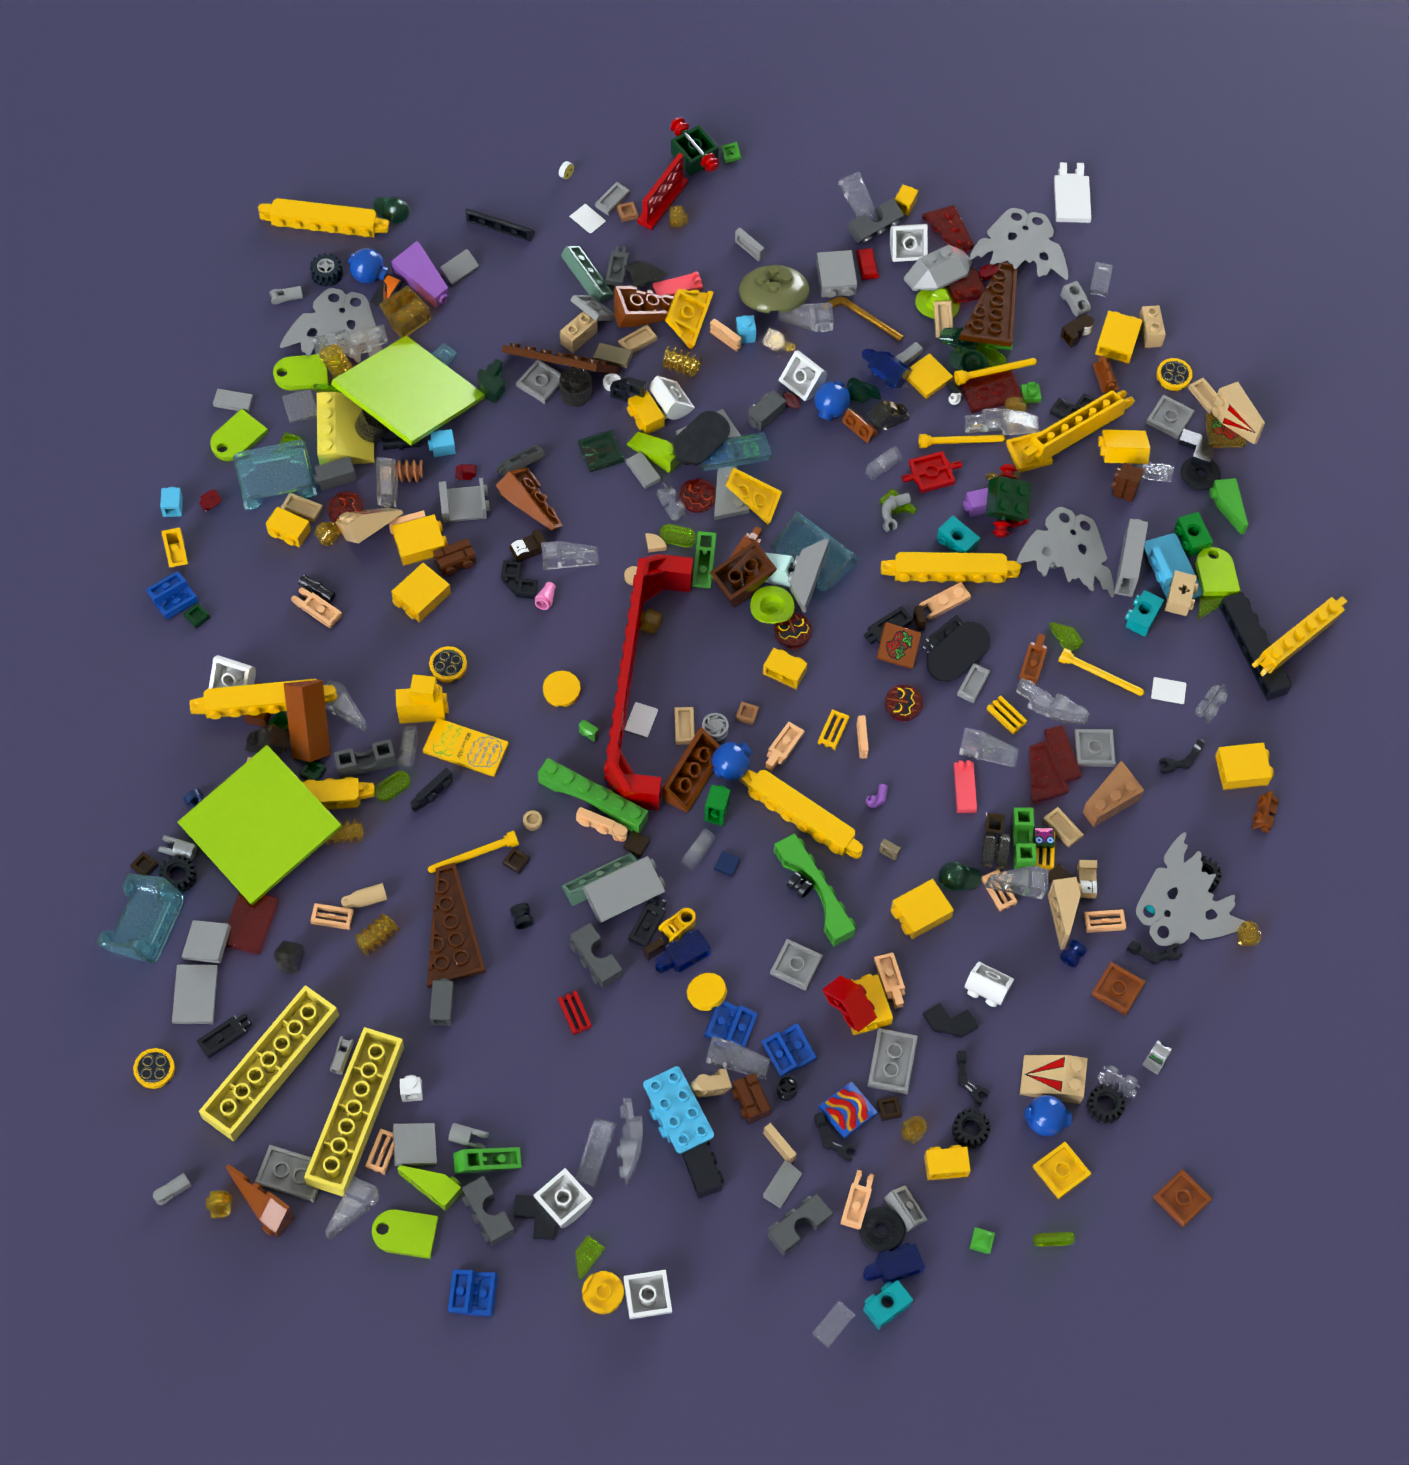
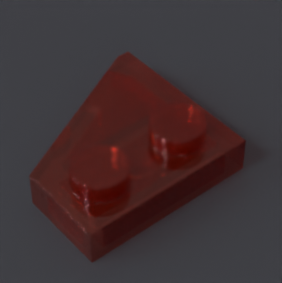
[948,268,985,303]

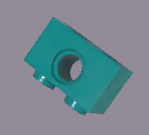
[936,516,980,553]
[1125,590,1164,637]
[863,1280,913,1330]

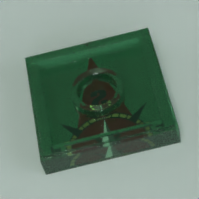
[578,430,624,473]

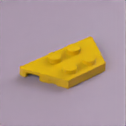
[665,289,714,349]

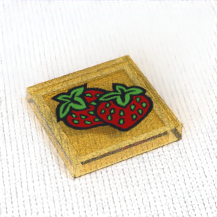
[1205,414,1246,448]

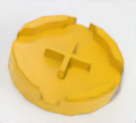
[543,671,581,707]
[687,973,727,1011]

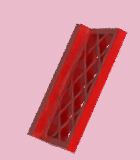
[637,153,688,231]

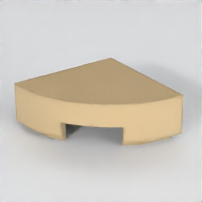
[645,533,667,553]

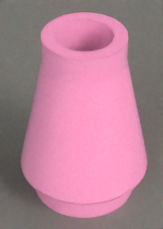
[535,582,556,610]

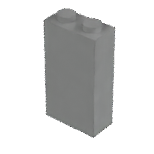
[1114,519,1148,597]
[582,856,666,923]

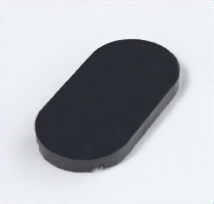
[672,411,730,466]
[926,621,990,682]

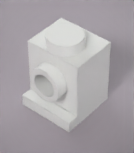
[400,1075,423,1102]

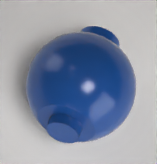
[348,248,388,284]
[814,380,850,422]
[712,741,753,781]
[1024,1095,1072,1137]

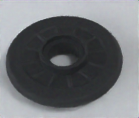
[1181,457,1221,491]
[859,1207,905,1252]

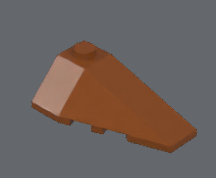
[614,286,674,328]
[496,467,563,531]
[226,1164,295,1238]

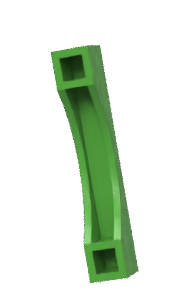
[538,758,648,834]
[774,833,856,947]

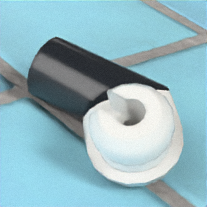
[946,381,962,405]

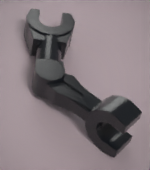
[1159,738,1205,774]
[1126,940,1183,965]
[956,1051,989,1105]
[814,1113,857,1162]

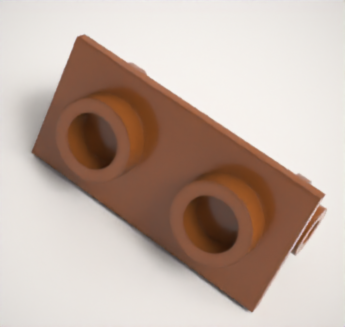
[1092,356,1119,393]
[842,408,879,443]
[1252,791,1279,833]

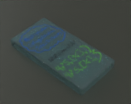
[699,432,772,471]

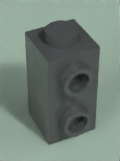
[748,390,786,432]
[313,456,357,491]
[430,978,454,1026]

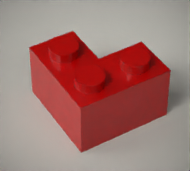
[822,975,877,1032]

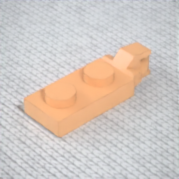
[765,722,805,772]
[874,952,905,1009]

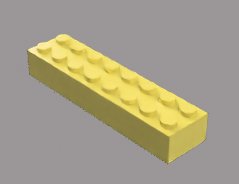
[199,985,339,1142]
[304,1027,404,1197]

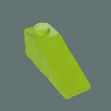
[627,432,680,474]
[397,1165,462,1212]

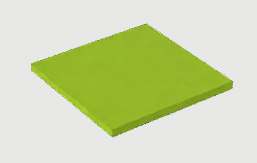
[331,335,485,446]
[178,745,342,906]

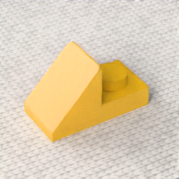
[161,527,188,568]

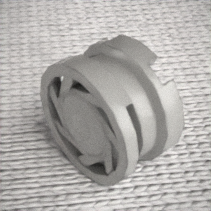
[702,713,729,743]

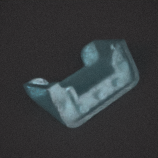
[233,440,317,510]
[770,511,860,592]
[96,873,183,963]

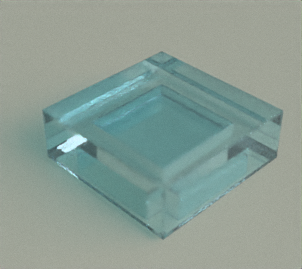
[432,343,457,366]

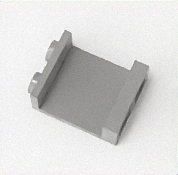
[439,478,490,523]

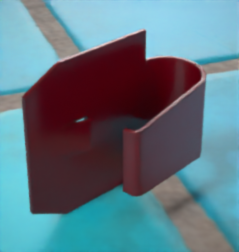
[978,264,999,281]
[783,391,800,409]
[455,464,477,480]
[199,489,222,512]

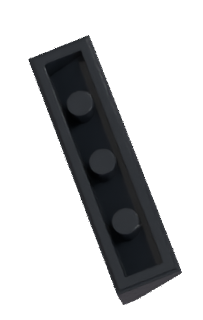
[465,208,535,241]

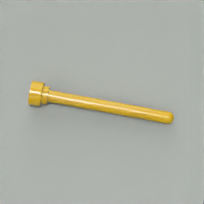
[954,358,1037,385]
[918,434,1005,448]
[1058,648,1144,696]
[428,830,519,873]

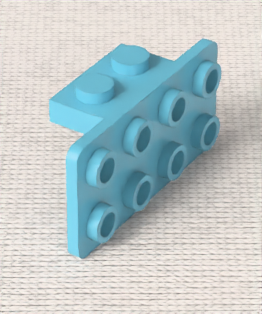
[1144,533,1202,599]
[643,1066,714,1154]

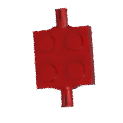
[901,451,962,493]

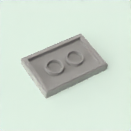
[172,965,218,1024]
[867,1028,918,1095]
[255,1145,319,1203]

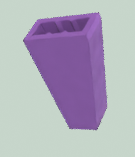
[391,241,449,308]

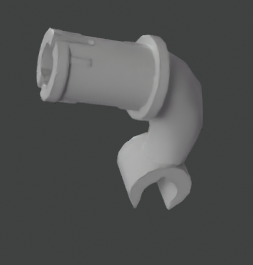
[882,493,911,532]

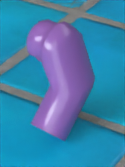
[866,784,888,808]

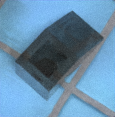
[624,260,667,288]
[867,400,910,430]
[245,725,290,755]
[274,940,305,974]

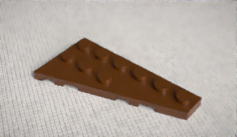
[959,262,1017,347]
[502,342,621,374]
[427,863,486,988]

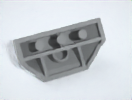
[904,245,972,291]
[788,538,829,613]

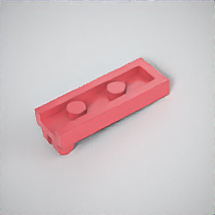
[652,271,703,296]
[954,760,977,813]

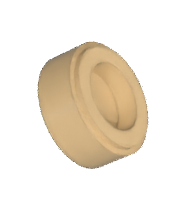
[624,566,637,586]
[523,810,543,831]

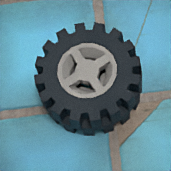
[310,253,343,287]

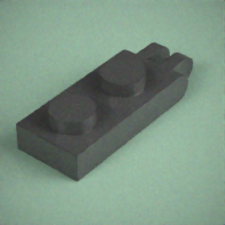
[605,245,629,286]
[496,444,546,476]

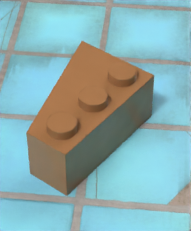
[1082,760,1144,827]

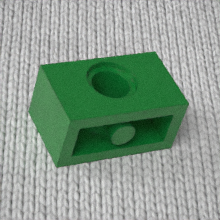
[1174,512,1213,557]
[704,785,730,826]

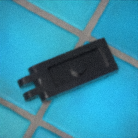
[863,606,913,644]
[921,615,963,655]
[410,768,453,812]
[628,896,667,947]
[197,1014,252,1059]

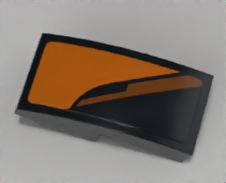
[370,273,403,310]

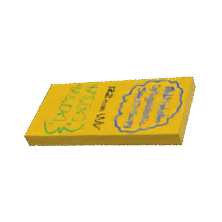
[423,718,509,777]

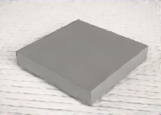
[570,295,615,321]
[516,359,566,404]
[1146,395,1195,440]
[1074,729,1116,767]
[182,920,231,963]
[770,939,823,991]
[392,1123,437,1166]

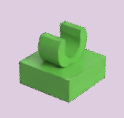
[1020,382,1042,404]

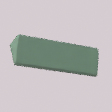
[561,245,614,303]
[561,852,638,906]

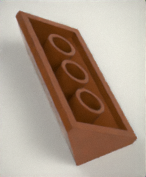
[284,680,331,762]
[662,727,720,812]

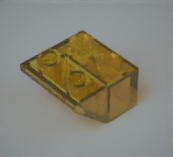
[379,285,431,338]

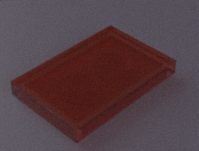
[960,370,1023,413]
[226,892,279,955]

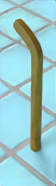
[822,297,904,342]

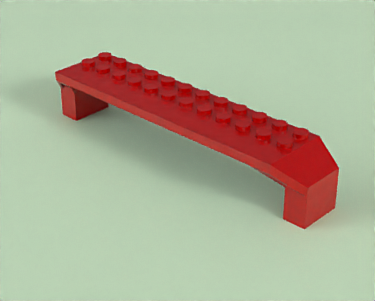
[604,554,693,811]

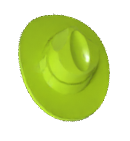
[915,287,960,319]
[750,586,794,624]

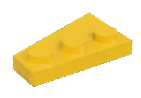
[725,468,782,525]

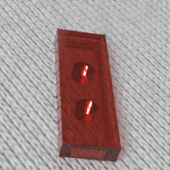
[1044,725,1082,782]

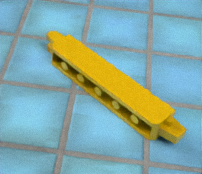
[258,198,389,237]
[1023,390,1135,463]
[881,552,1022,583]
[1252,596,1348,676]
[190,679,338,719]
[739,770,863,859]
[302,777,375,810]

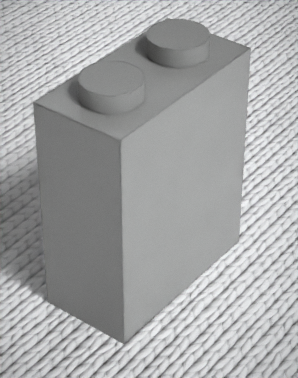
[816,250,857,298]

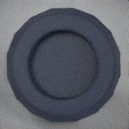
[183,788,203,808]

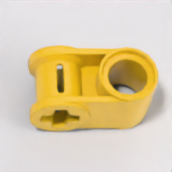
[658,908,696,944]

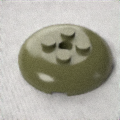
[739,265,809,313]

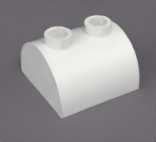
[890,224,928,262]
[778,351,827,401]
[649,376,695,420]
[209,655,256,689]
[964,961,1014,1007]
[533,1168,593,1228]
[624,1270,672,1319]

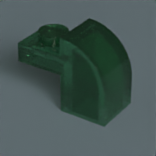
[477,359,505,403]

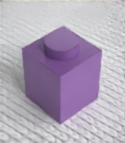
[963,488,988,517]

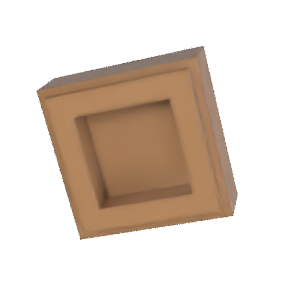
[617,202,638,222]
[735,701,759,726]

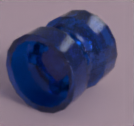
[1060,939,1087,967]

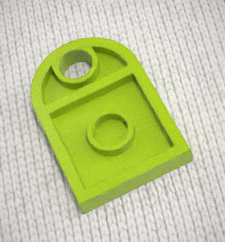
[273,354,329,390]
[210,409,268,461]
[1195,547,1240,596]
[372,1210,439,1259]

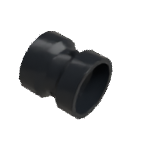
[787,871,814,899]
[510,903,534,930]
[777,1075,798,1101]

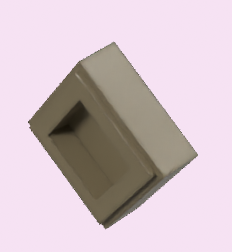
[879,839,901,861]

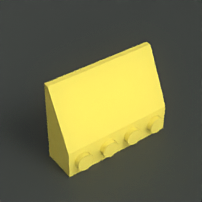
[317,392,375,465]

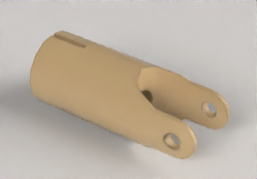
[341,883,387,909]

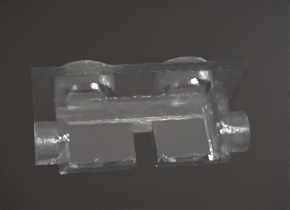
[1136,462,1174,482]
[657,483,688,521]
[1195,684,1228,723]
[1097,1064,1140,1098]

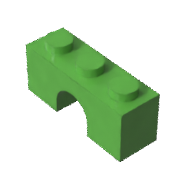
[1011,808,1037,871]

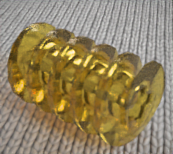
[319,344,353,378]
[663,346,703,378]
[326,818,364,846]
[354,914,400,956]

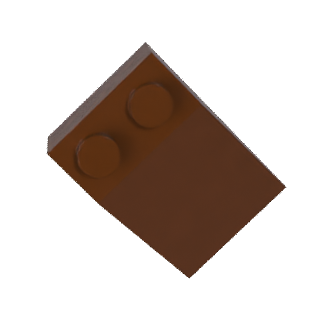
[710,541,777,608]

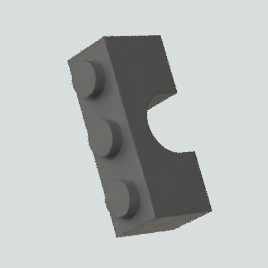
[847,198,904,244]
[333,739,397,779]
[569,923,623,989]
[461,1176,515,1246]
[768,1194,833,1257]

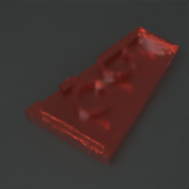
[922,205,974,251]
[1029,741,1069,804]

